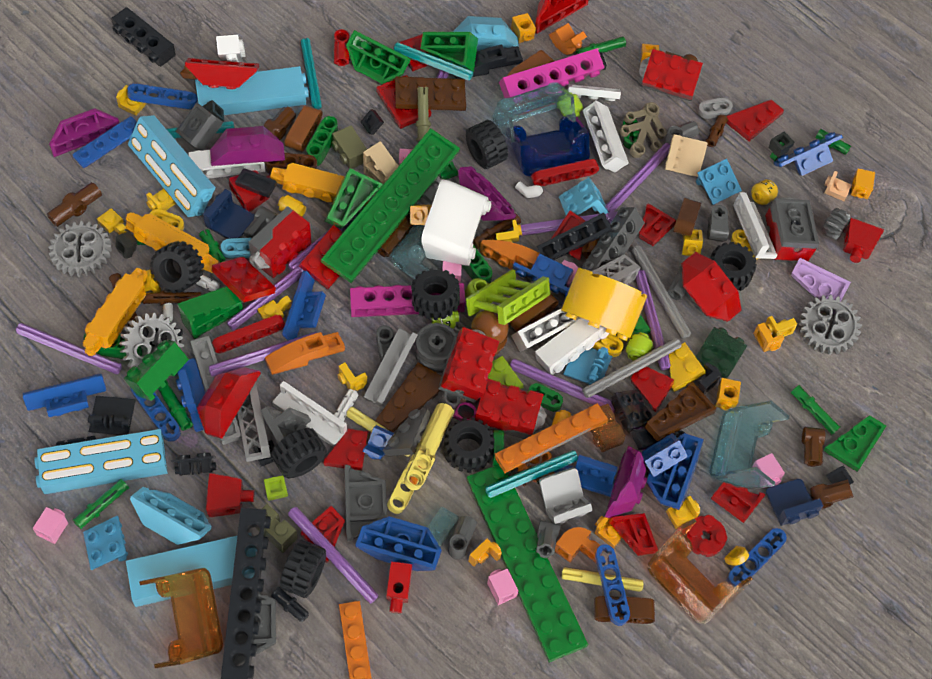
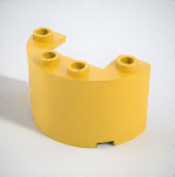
[561,268,647,341]

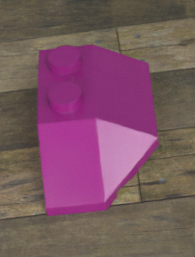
[49,108,120,157]
[210,126,285,166]
[458,166,516,221]
[605,446,647,518]

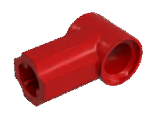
[334,29,350,66]

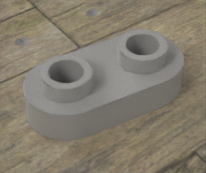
[698,98,733,119]

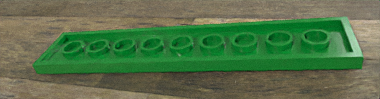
[321,128,460,283]
[466,466,588,663]

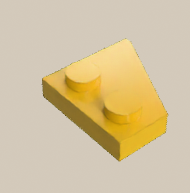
[669,342,706,392]

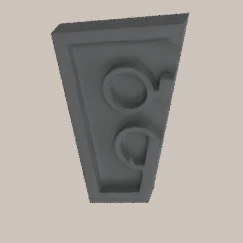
[383,409,431,456]

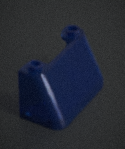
[508,114,590,176]

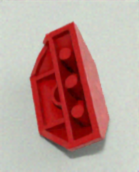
[535,0,589,34]
[185,58,259,89]
[681,252,742,322]
[197,367,261,439]

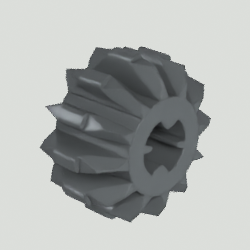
[822,208,850,240]

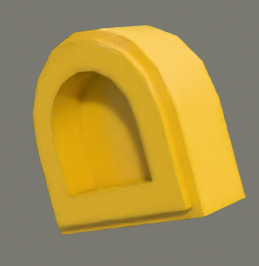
[724,546,749,566]

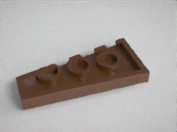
[375,362,442,432]
[645,381,717,441]

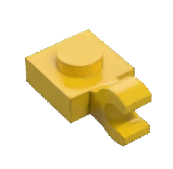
[97,208,127,235]
[257,295,292,319]

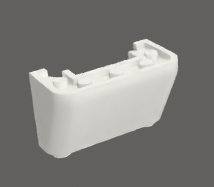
[422,179,491,266]

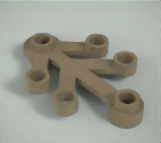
[619,102,667,158]

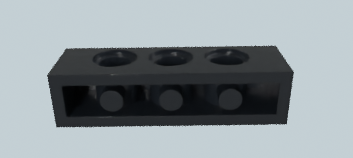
[111,7,176,67]
[536,213,614,261]

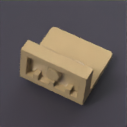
[664,134,708,177]

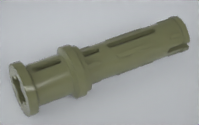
[416,87,431,142]

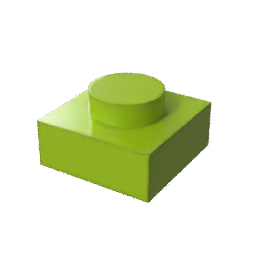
[264,475,288,501]

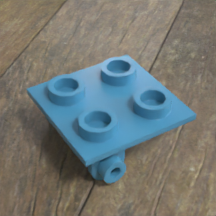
[696,159,742,205]
[563,347,612,385]
[83,516,128,570]

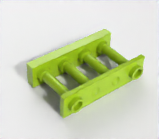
[466,269,550,325]

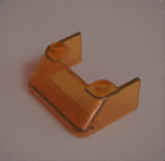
[647,519,753,624]
[139,568,223,668]

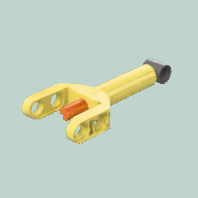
[387,392,461,514]

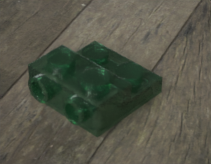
[695,327,747,379]

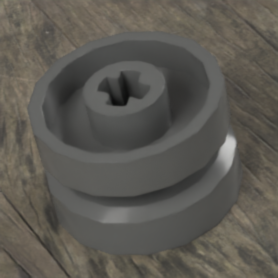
[415,323,456,373]

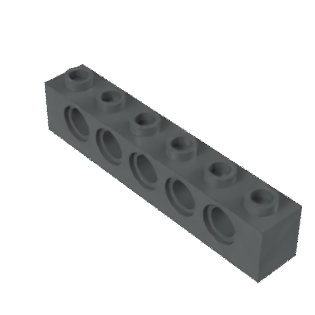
[569,207,645,288]

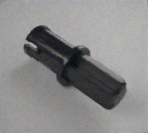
[271,587,309,622]

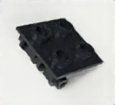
[611,389,652,433]
[88,396,136,435]
[171,452,217,476]

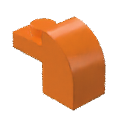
[548,23,587,55]
[555,527,603,563]

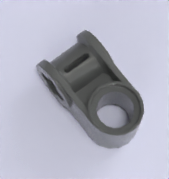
[707,205,729,241]
[376,325,395,362]

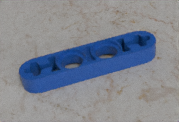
[127,84,198,109]
[130,387,181,442]
[727,528,787,589]
[595,544,630,626]

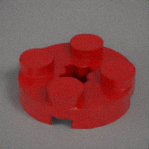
[685,515,727,557]

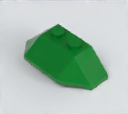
[346,30,411,84]

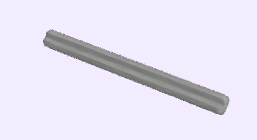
[632,245,691,339]
[582,338,681,398]

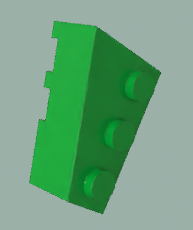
[421,32,478,72]
[324,168,383,229]
[178,286,243,339]
[123,340,189,401]

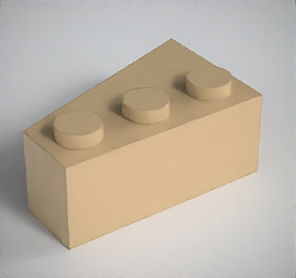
[363,141,399,188]

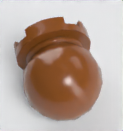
[471,310,509,355]

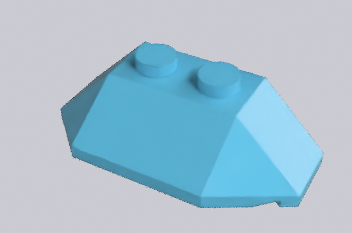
[453,16,519,51]
[130,487,212,545]

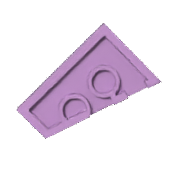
[791,258,851,315]

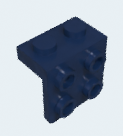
[203,189,255,239]
[766,479,823,526]

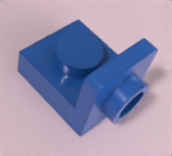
[363,425,394,459]

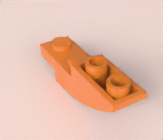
[480,240,540,270]
[264,332,345,375]

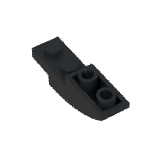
[454,45,523,79]

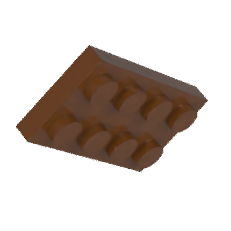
[395,76,466,111]

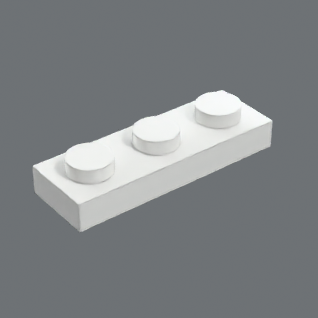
[568,84,621,101]

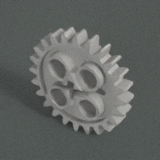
[48,221,112,277]
[799,295,862,355]
[119,313,184,367]

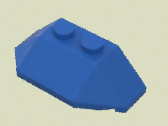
[646,433,704,510]
[355,516,442,571]

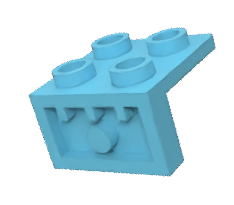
[559,177,608,215]

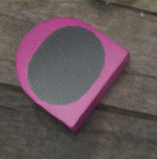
[453,402,476,421]

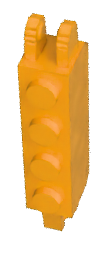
[270,163,369,206]
[125,212,219,273]
[83,268,148,356]

